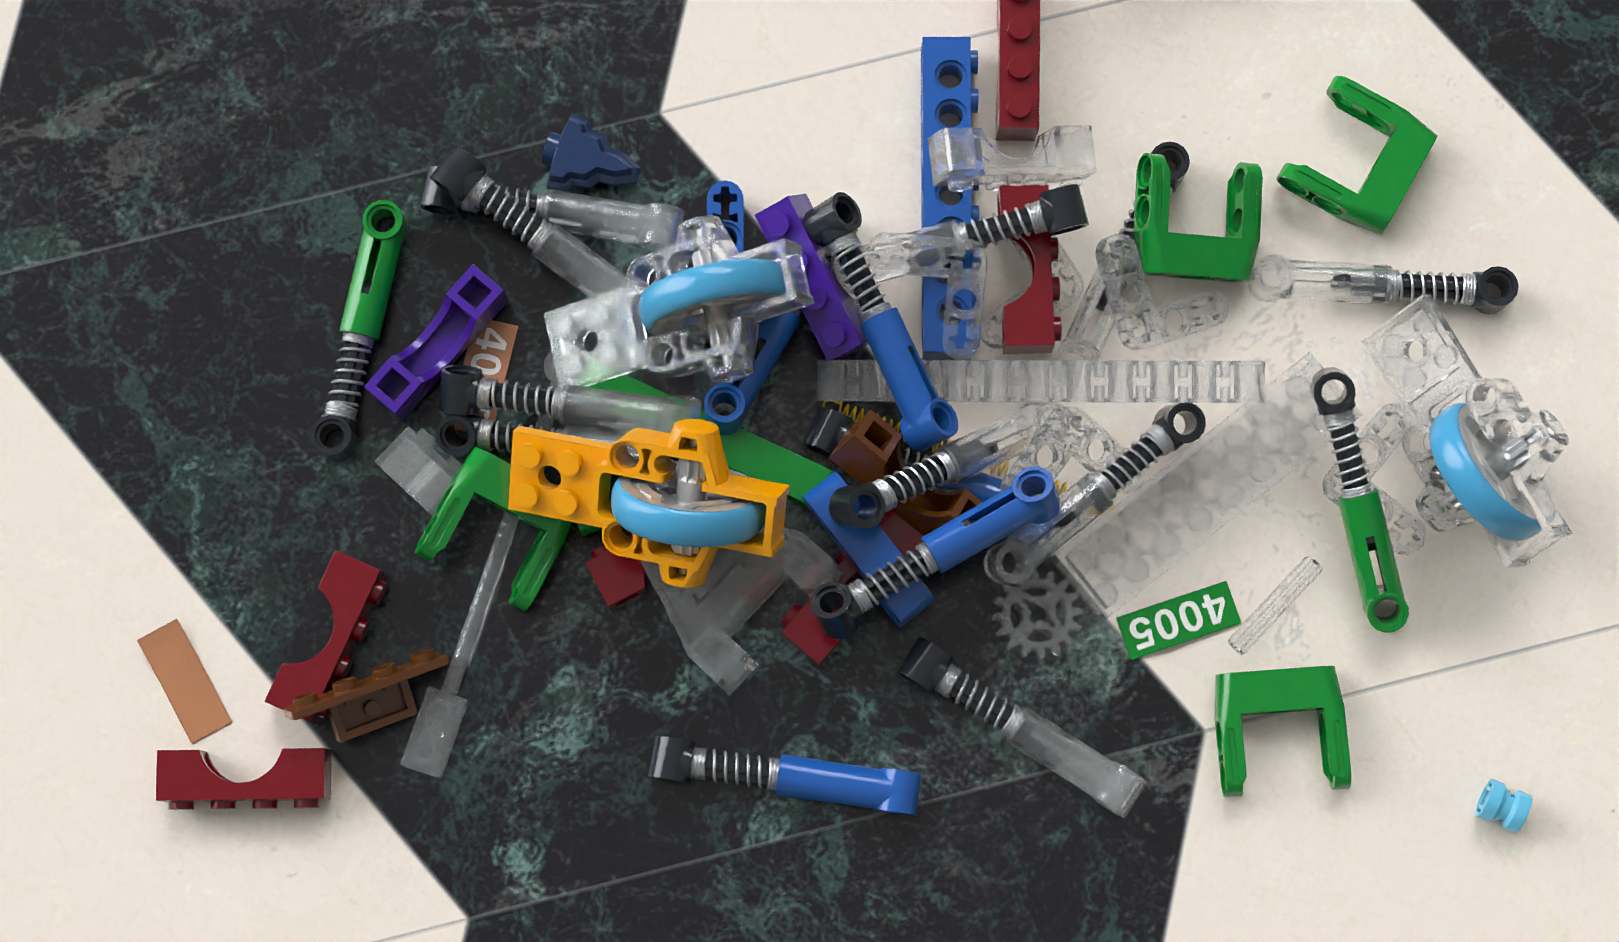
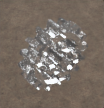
[992,569,1083,660]

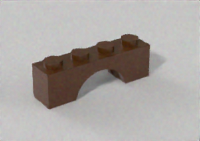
[829,410,982,536]

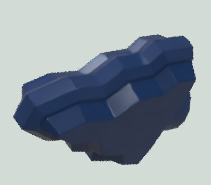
[542,114,641,193]

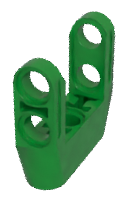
[1277,76,1438,234]
[1134,153,1263,282]
[415,447,572,611]
[1215,666,1351,798]

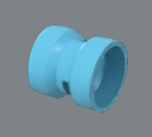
[1475,779,1532,833]

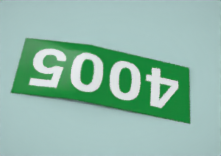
[1116,581,1241,660]

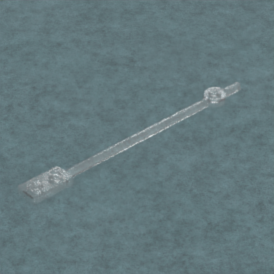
[400,308,592,779]

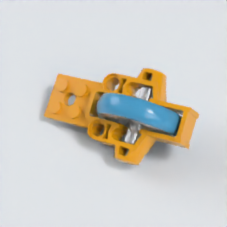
[508,419,790,588]

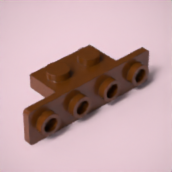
[283,648,450,743]

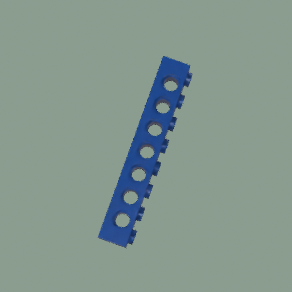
[921,37,980,360]

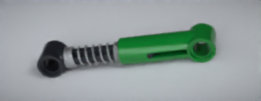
[311,200,408,462]
[1310,367,1409,633]

